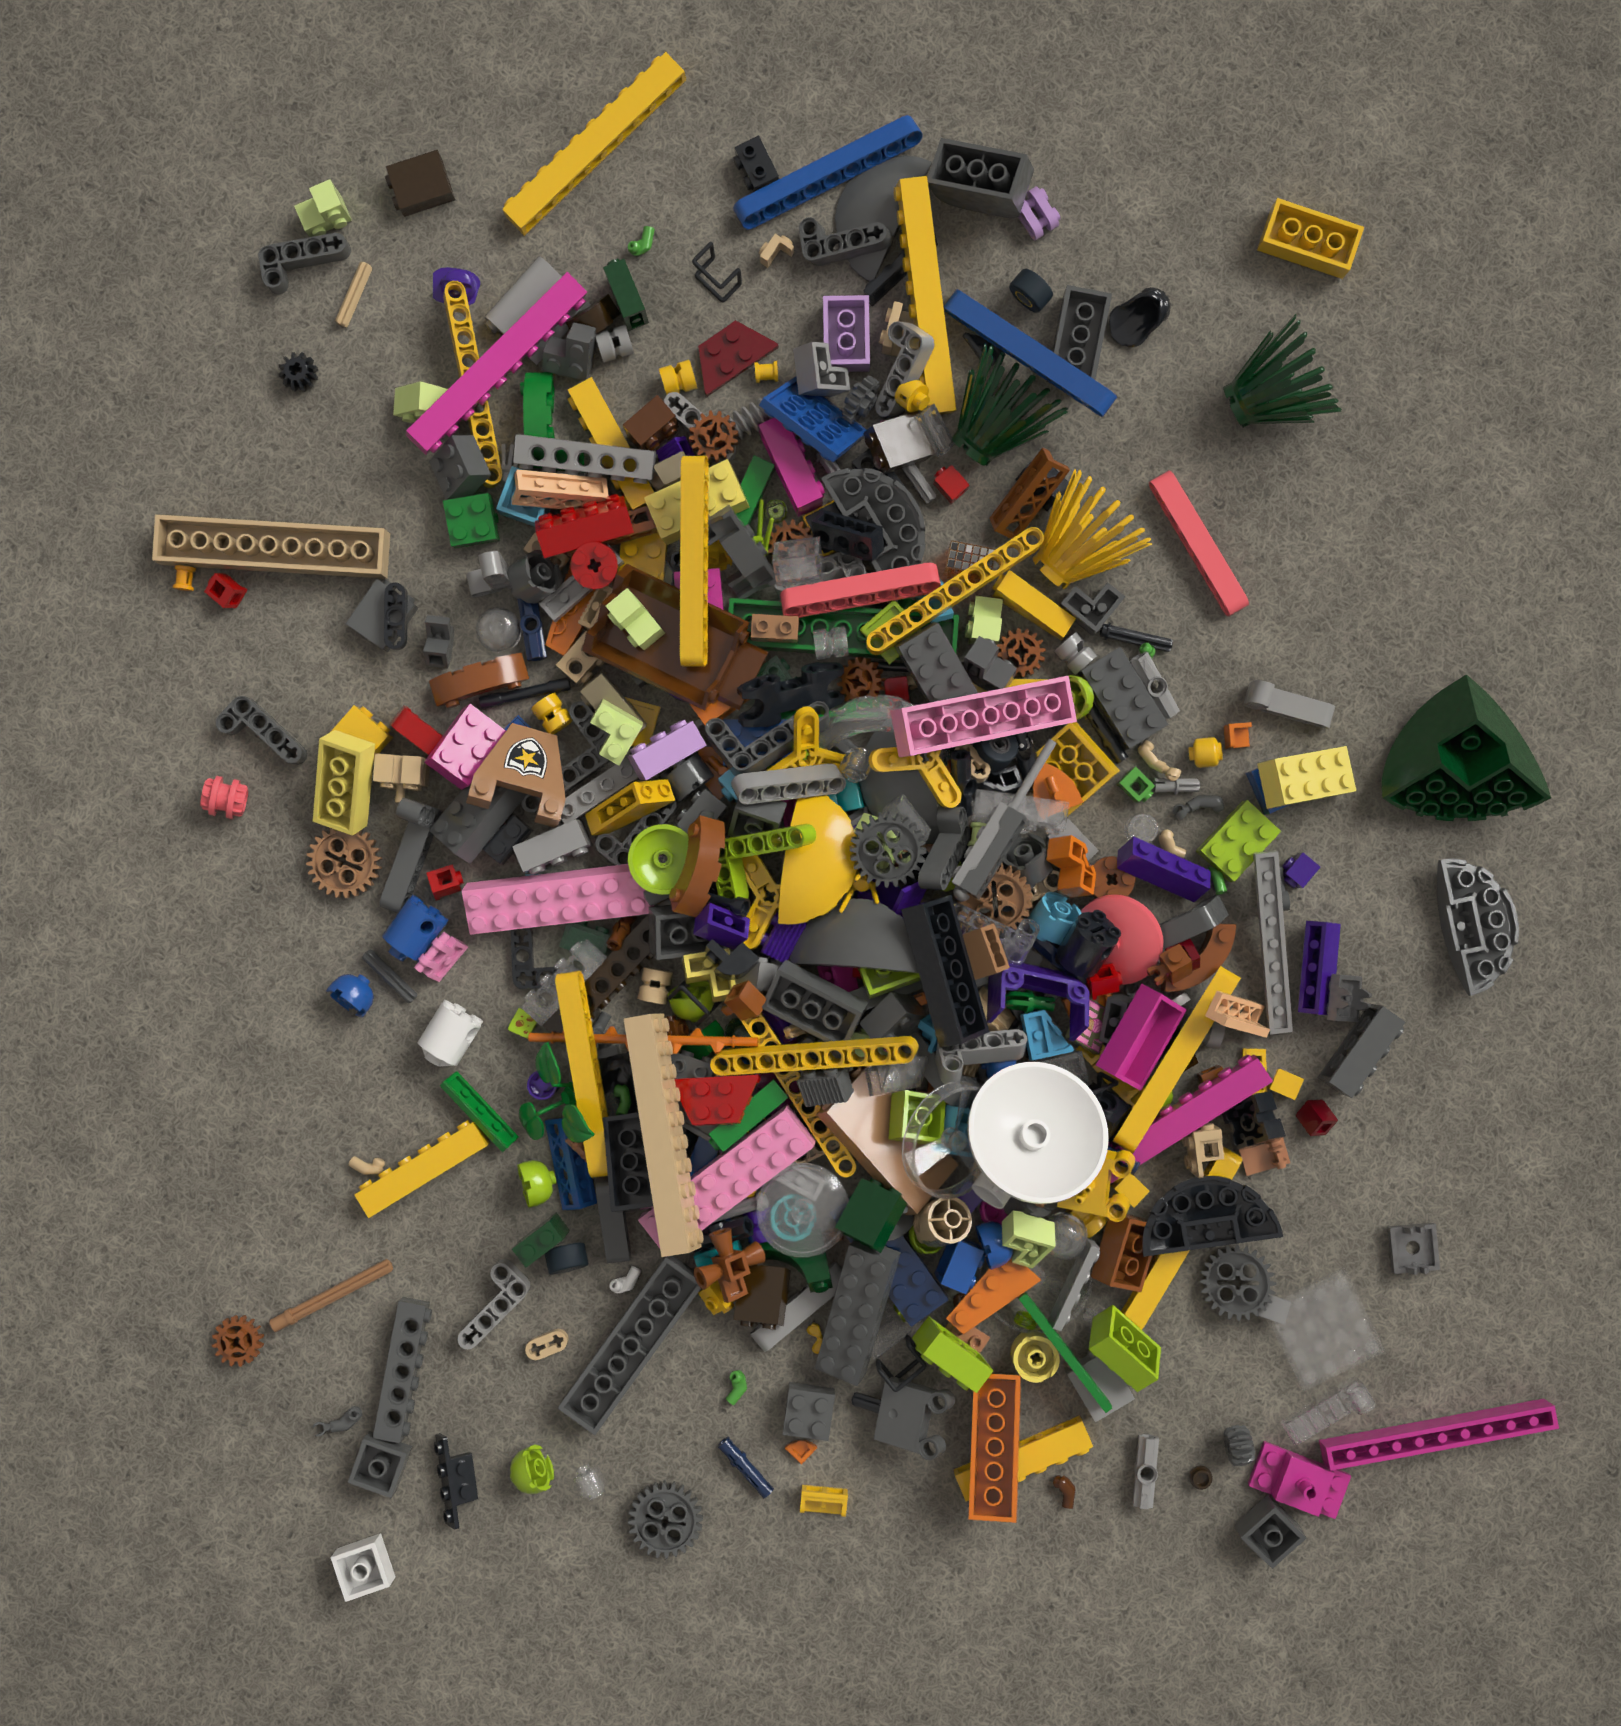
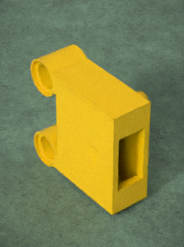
[1057,1150,1135,1222]

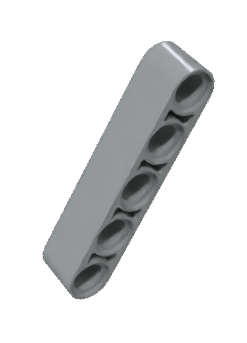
[731,764,846,805]
[750,1262,842,1352]

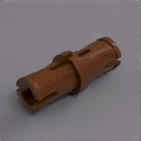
[606,915,637,951]

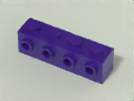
[1117,836,1211,902]
[1298,920,1341,1015]

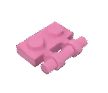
[414,932,468,982]

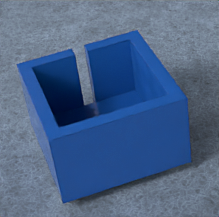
[934,1237,985,1294]

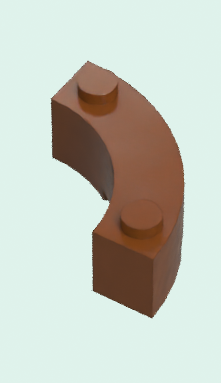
[429,653,529,709]
[669,815,725,917]
[1161,924,1236,992]

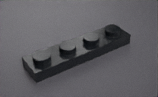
[863,233,938,307]

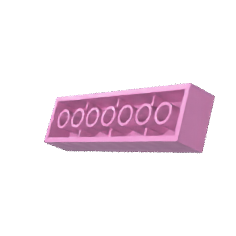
[890,676,1077,757]
[462,864,654,935]
[638,1104,816,1257]

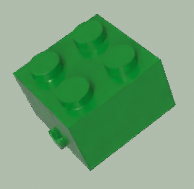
[443,493,500,549]

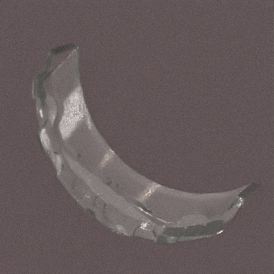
[819,695,950,766]

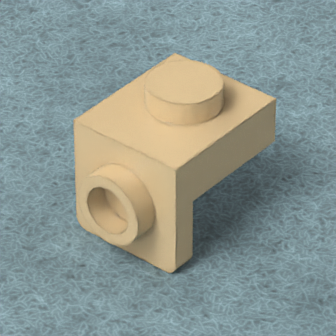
[759,234,794,268]

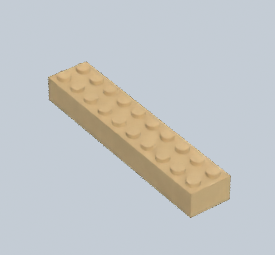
[152,515,390,579]
[624,1014,703,1257]

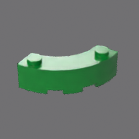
[520,372,555,469]

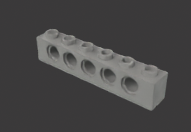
[513,434,656,484]

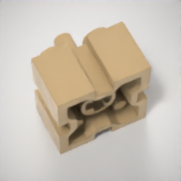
[373,754,430,803]

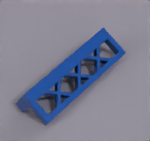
[545,1117,597,1210]

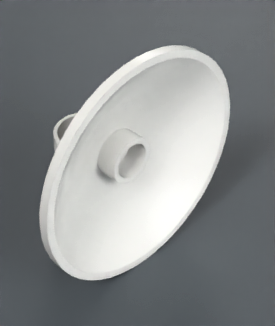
[967,1062,1108,1209]

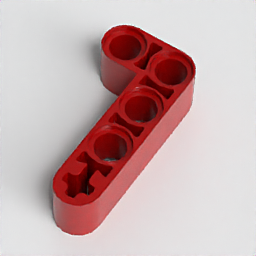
[390,705,443,755]

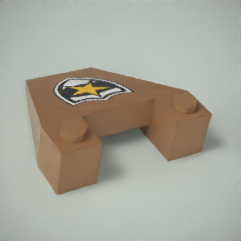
[466,723,566,828]

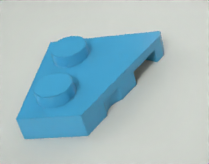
[1020,1010,1074,1061]

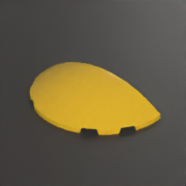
[778,795,858,925]

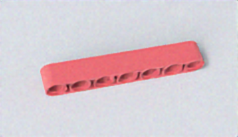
[1149,470,1249,617]
[780,563,941,618]

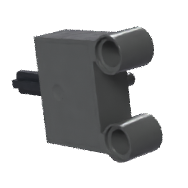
[852,1376,955,1460]

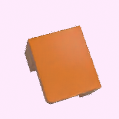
[1223,722,1252,749]

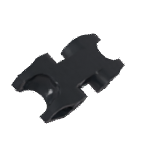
[737,662,844,727]

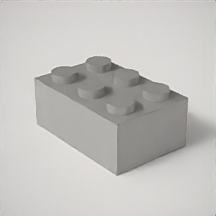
[512,819,592,875]

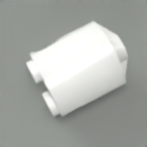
[417,1000,483,1067]

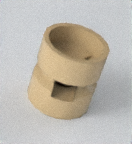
[637,967,673,1004]

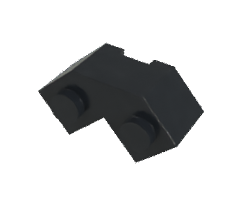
[975,765,1023,802]

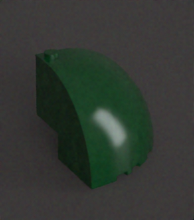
[1381,674,1551,821]

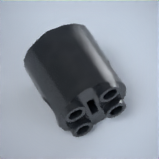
[1057,910,1121,978]

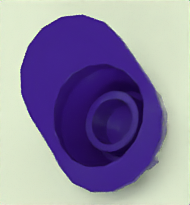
[433,267,481,305]

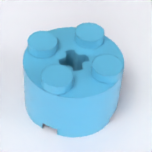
[1028,892,1082,945]

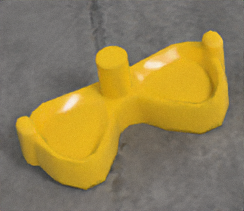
[806,1322,823,1354]

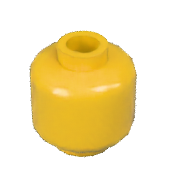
[1189,737,1223,768]

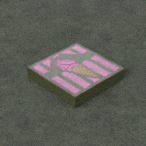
[1065,997,1105,1055]

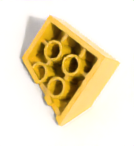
[1036,722,1120,818]

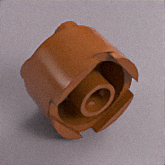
[1091,856,1136,899]

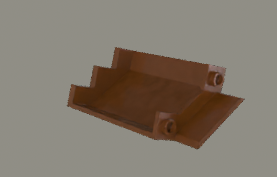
[582,564,769,711]

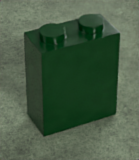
[603,259,649,331]
[835,1178,908,1253]
[512,1212,570,1268]

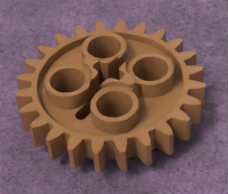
[306,828,382,898]
[957,863,1033,935]

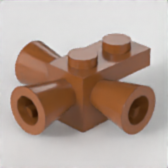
[694,1228,765,1303]

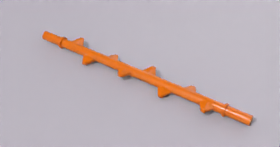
[528,1026,759,1054]

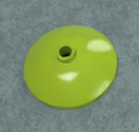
[628,824,689,895]

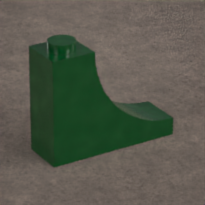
[759,1228,833,1293]

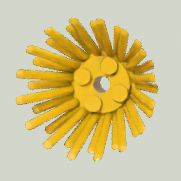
[1032,469,1152,590]

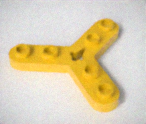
[767,706,856,778]
[869,747,961,808]
[742,855,781,950]

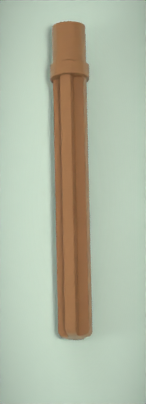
[269,1259,393,1332]

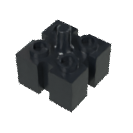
[1222,1091,1286,1151]

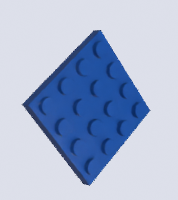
[759,376,866,462]

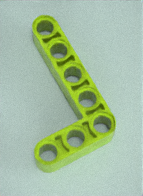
[716,824,816,899]

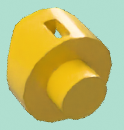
[895,380,930,413]

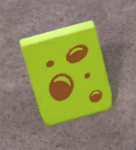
[508,1008,540,1039]

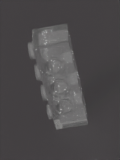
[521,939,607,1026]

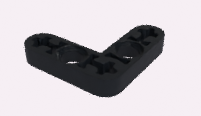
[511,928,578,989]

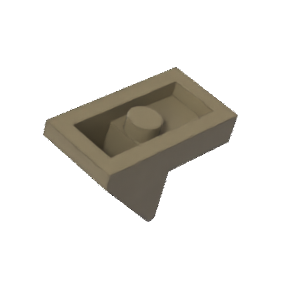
[650,451,686,492]

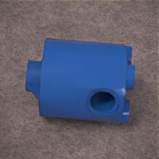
[382,894,449,962]

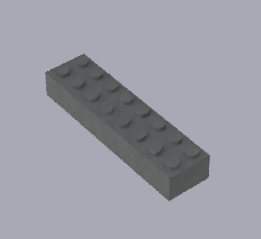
[558,1255,700,1435]

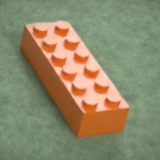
[969,1374,1021,1523]

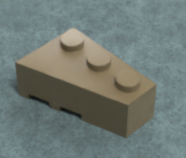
[580,668,647,732]

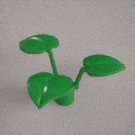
[519,1042,595,1143]

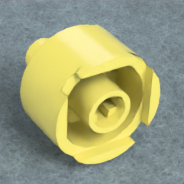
[1011,1330,1060,1383]

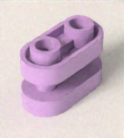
[1018,186,1060,241]

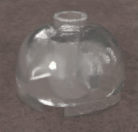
[476,607,523,653]
[1047,1212,1088,1261]

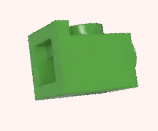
[1116,767,1155,803]

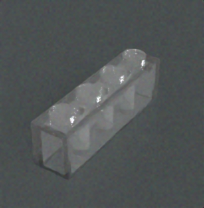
[972,789,1069,835]

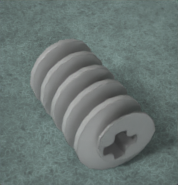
[725,398,773,440]

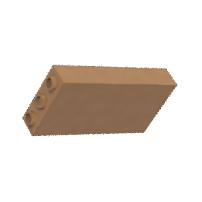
[816,1066,958,1215]

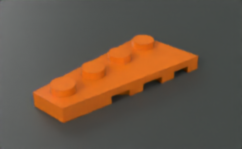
[545,557,609,656]
[946,1257,1041,1334]

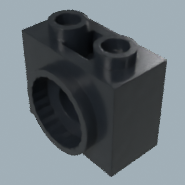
[1088,1082,1132,1140]

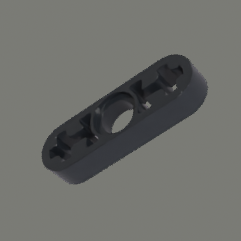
[384,582,408,651]

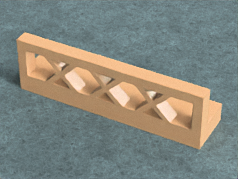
[511,470,609,509]
[1205,991,1270,1038]

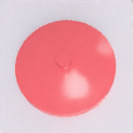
[1081,895,1163,985]

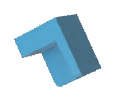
[918,1014,938,1054]

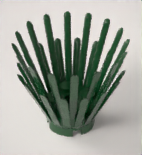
[1223,314,1342,428]
[951,344,1068,466]

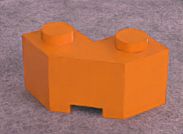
[1046,835,1096,898]

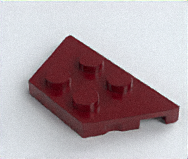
[698,320,779,397]

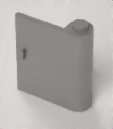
[484,256,591,365]

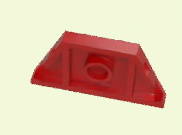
[675,1075,761,1126]

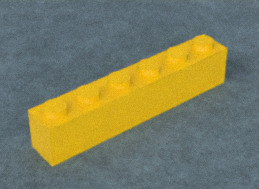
[567,377,654,510]
[355,1120,490,1218]
[953,1415,1093,1501]

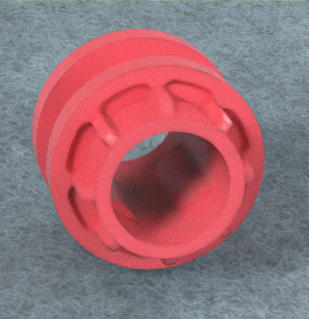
[200,776,249,819]

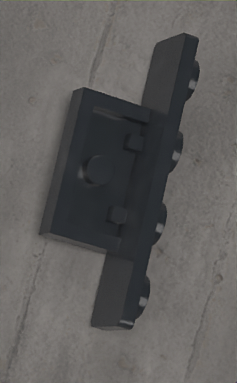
[434,1433,478,1530]

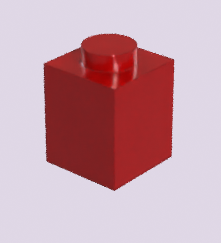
[933,465,970,504]

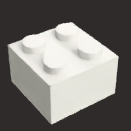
[331,1533,395,1602]

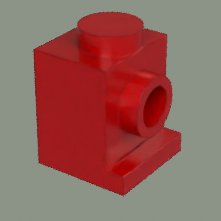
[204,573,248,608]
[426,864,464,901]
[1086,963,1123,1000]

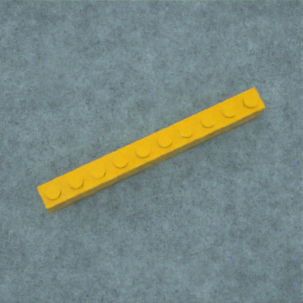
[502,52,686,236]
[894,176,956,416]

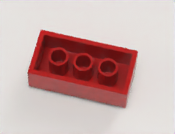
[535,494,634,558]

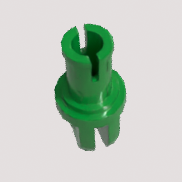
[1005,990,1055,1013]

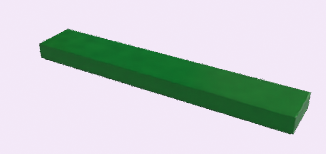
[1018,1292,1112,1413]

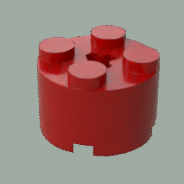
[571,542,618,589]

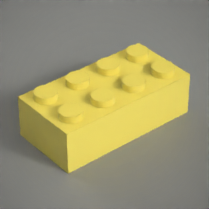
[644,459,750,545]
[313,730,375,836]
[1257,746,1356,809]

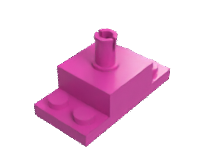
[1248,1441,1351,1519]

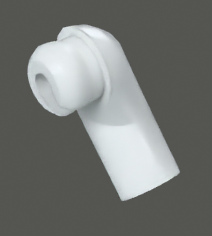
[609,1266,641,1293]

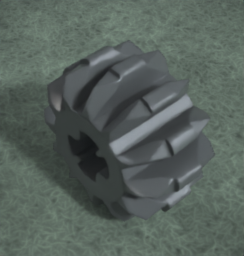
[1223,1425,1255,1466]

